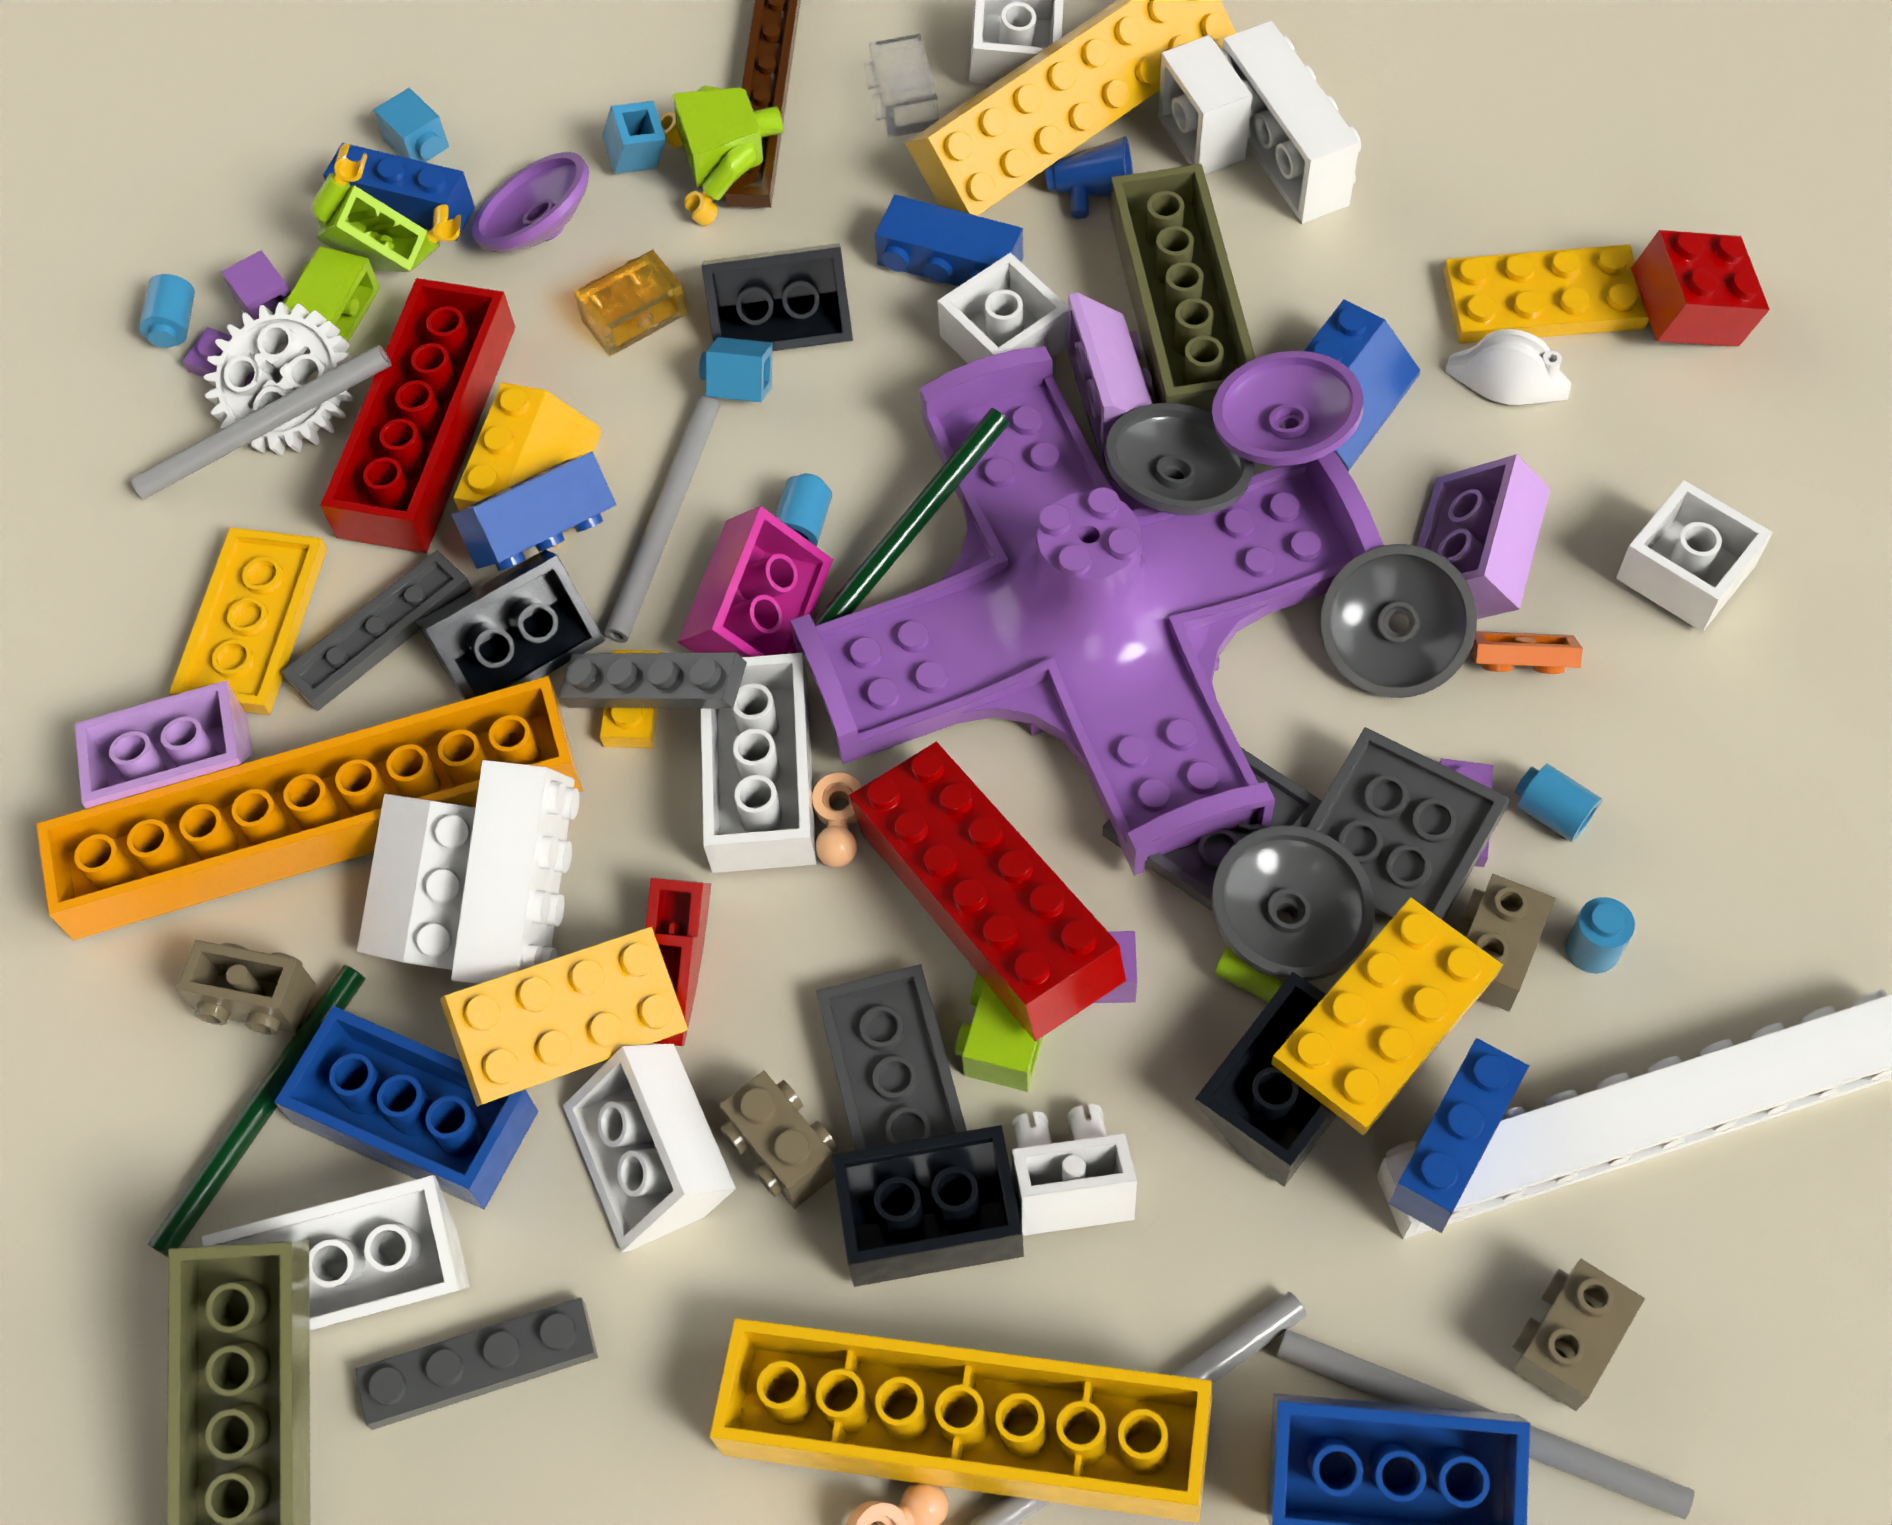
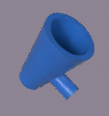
[1045,136,1133,219]

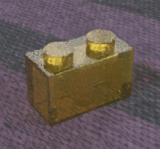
[574,249,688,357]

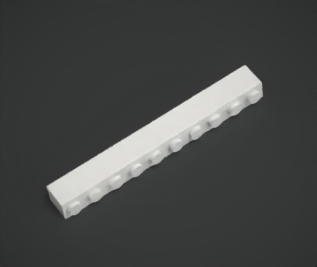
[1376,990,1892,1239]

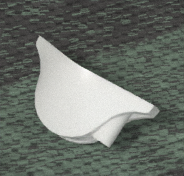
[1445,329,1571,405]

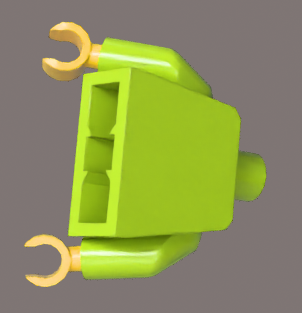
[661,85,783,226]
[312,143,461,272]

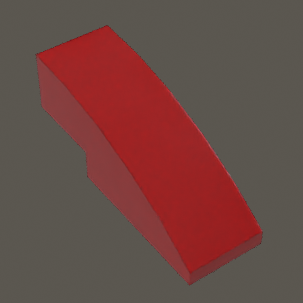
[645,878,712,1046]

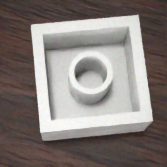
[969,0,1063,84]
[1158,35,1254,174]
[937,252,1068,364]
[1616,480,1773,632]

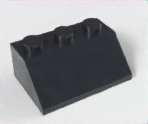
[701,243,853,351]
[416,550,605,700]
[1195,972,1337,1187]
[832,1125,1024,1287]

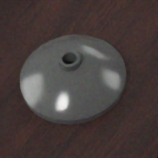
[1105,403,1254,516]
[1321,544,1477,698]
[1211,825,1375,981]

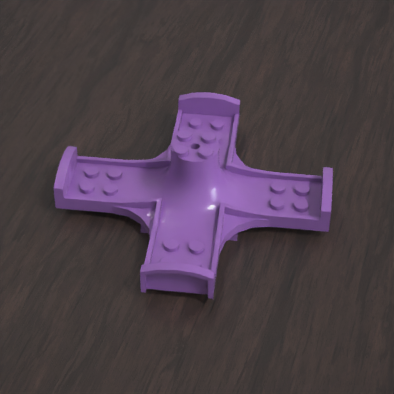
[790,346,1384,876]

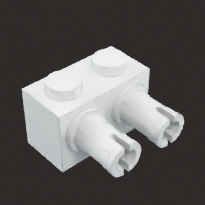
[1012,1104,1137,1236]

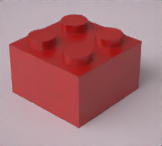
[1631,230,1770,346]

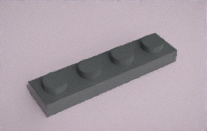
[281,550,472,712]
[558,652,747,709]
[355,1297,598,1430]

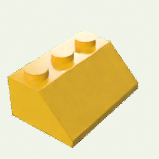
[453,382,601,548]

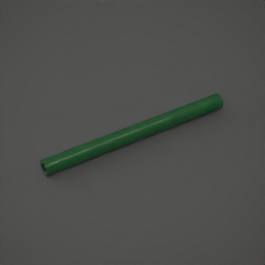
[813,408,1010,626]
[148,965,366,1258]

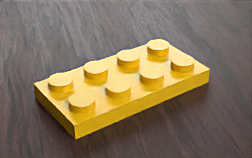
[1443,244,1649,344]
[169,527,327,715]
[1271,898,1503,1136]
[440,926,688,1106]

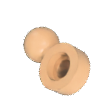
[812,772,862,867]
[846,1483,949,1525]

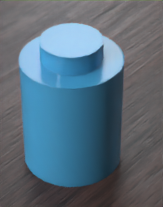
[139,274,195,348]
[775,473,832,547]
[1515,763,1602,842]
[1565,897,1635,974]

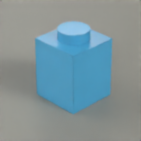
[373,87,449,162]
[602,101,666,174]
[699,337,773,402]

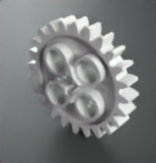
[204,302,355,455]

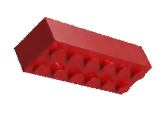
[320,278,516,554]
[849,741,1126,1041]

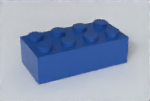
[274,1006,539,1210]
[1267,1393,1530,1525]

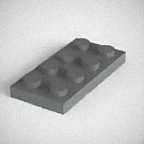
[816,964,967,1151]

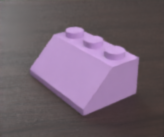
[1068,292,1153,465]
[1417,454,1551,619]
[75,680,253,809]

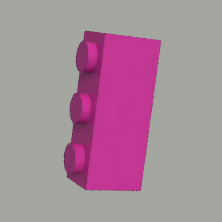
[677,506,833,657]

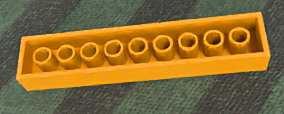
[36,676,583,941]

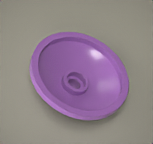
[471,152,589,252]
[1212,351,1364,466]

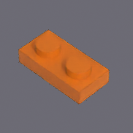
[1470,631,1583,674]

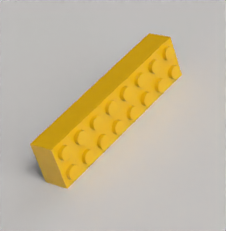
[905,0,1236,216]
[710,1318,1212,1523]

